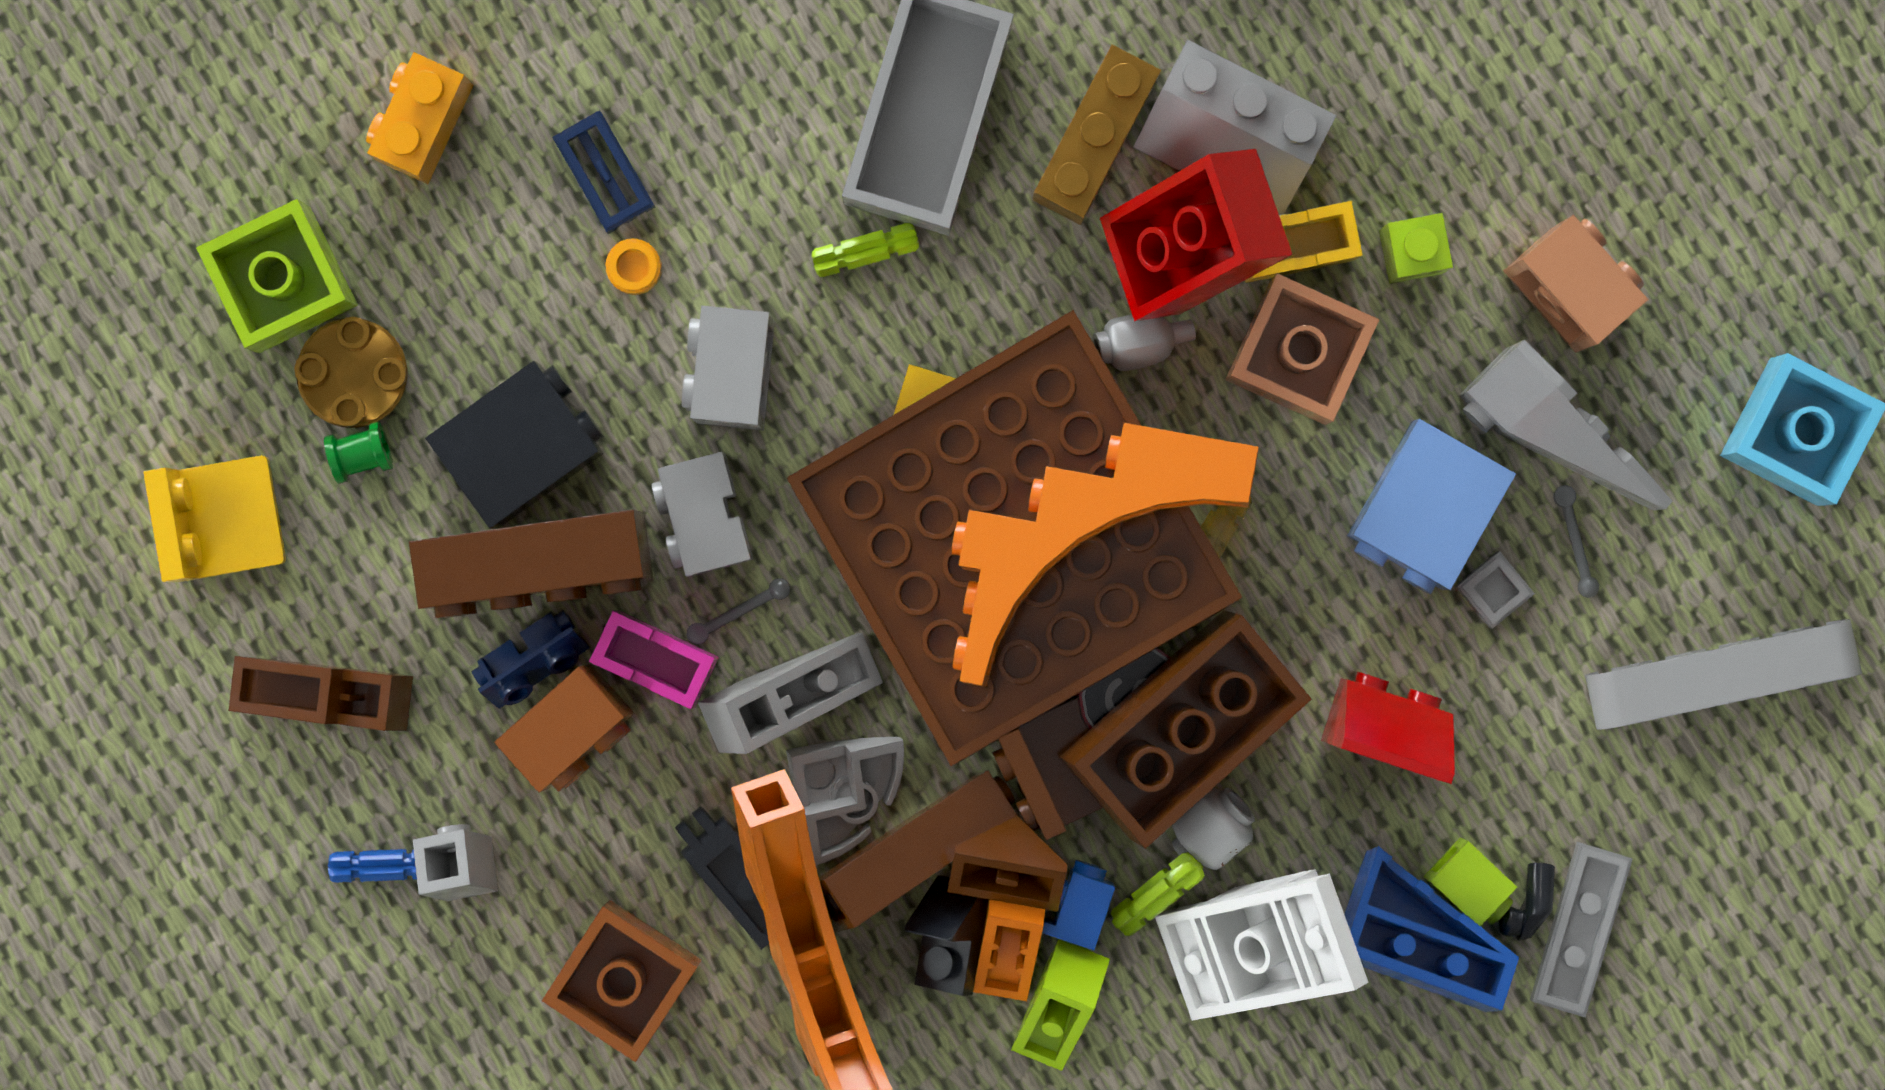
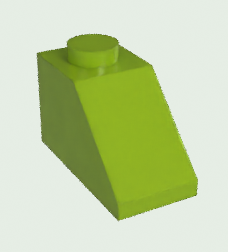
[1011,939,1110,1071]

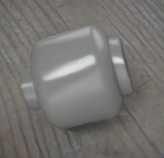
[1172,788,1255,870]

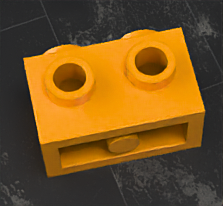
[366,52,474,184]

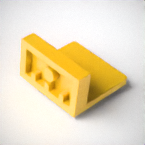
[143,455,286,582]

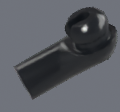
[1499,863,1555,941]

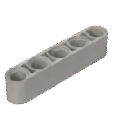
[1585,619,1862,730]

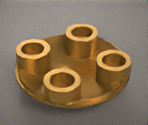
[294,316,408,428]

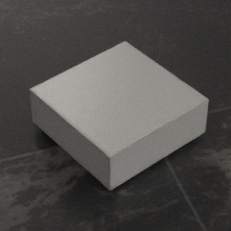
[1455,551,1535,629]

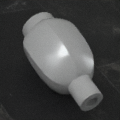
[1093,314,1196,371]

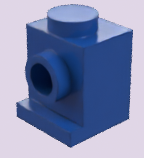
[1042,860,1115,950]

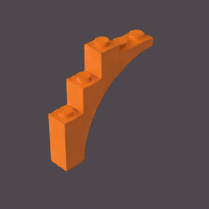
[952,423,1259,687]
[731,769,893,1090]

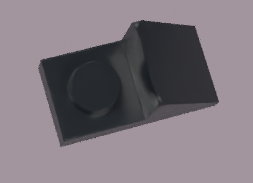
[904,875,989,996]

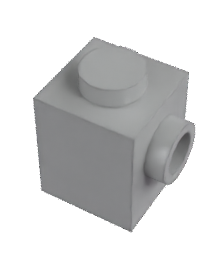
[413,824,498,901]

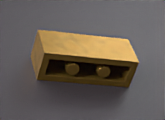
[1032,44,1161,225]

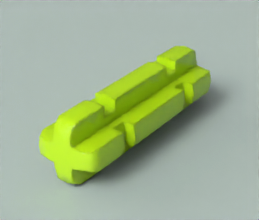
[811,223,919,277]
[1111,852,1205,936]

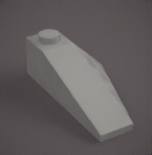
[1459,340,1673,511]

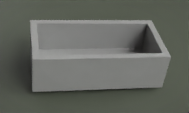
[842,0,1014,236]

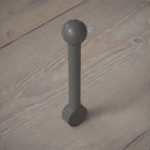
[1553,485,1599,598]
[686,578,790,645]

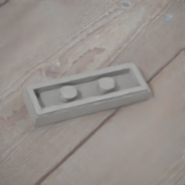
[1530,842,1633,1018]

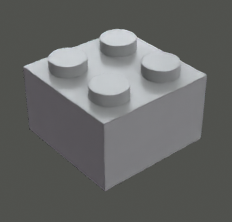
[682,305,775,431]

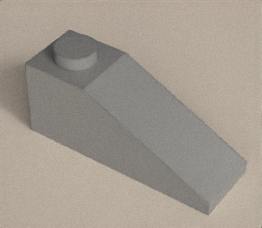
[698,633,883,754]

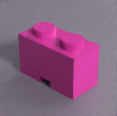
[589,611,719,709]

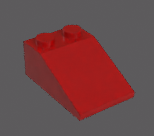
[1321,672,1455,784]

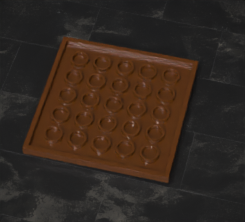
[787,310,1242,766]

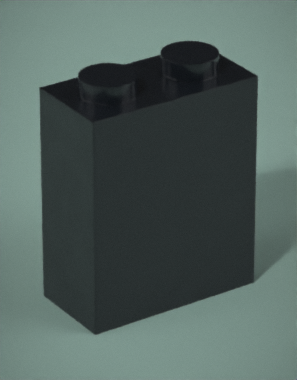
[425,361,604,529]

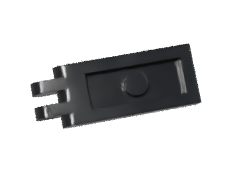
[675,806,769,950]

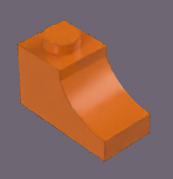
[973,900,1046,1002]

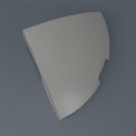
[786,737,904,865]

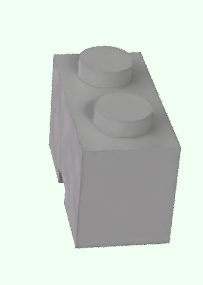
[652,452,754,577]

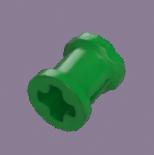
[324,422,393,484]

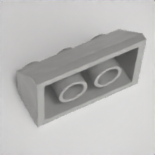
[1133,39,1337,215]

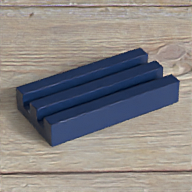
[552,110,655,234]

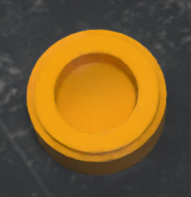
[606,238,662,295]

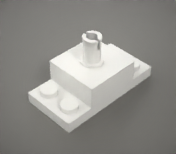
[1155,869,1369,1021]

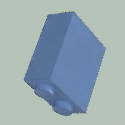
[1347,419,1516,594]

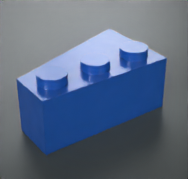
[1344,846,1519,1012]

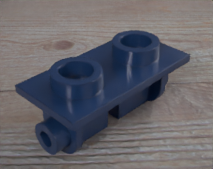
[471,610,590,709]

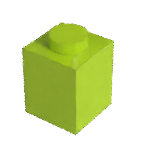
[1379,213,1453,284]
[1423,837,1517,926]

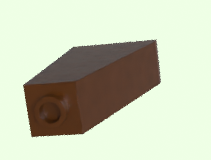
[819,770,1018,933]

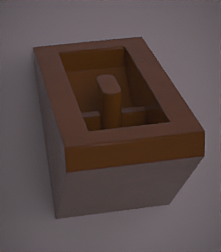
[948,816,1068,912]

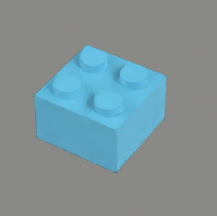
[1720,353,1885,506]

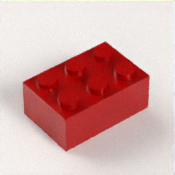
[1100,149,1293,322]

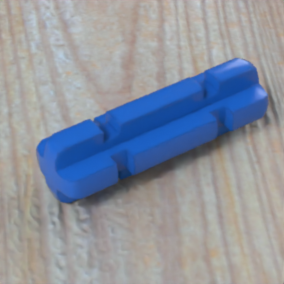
[328,849,417,883]

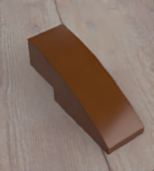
[228,656,413,731]

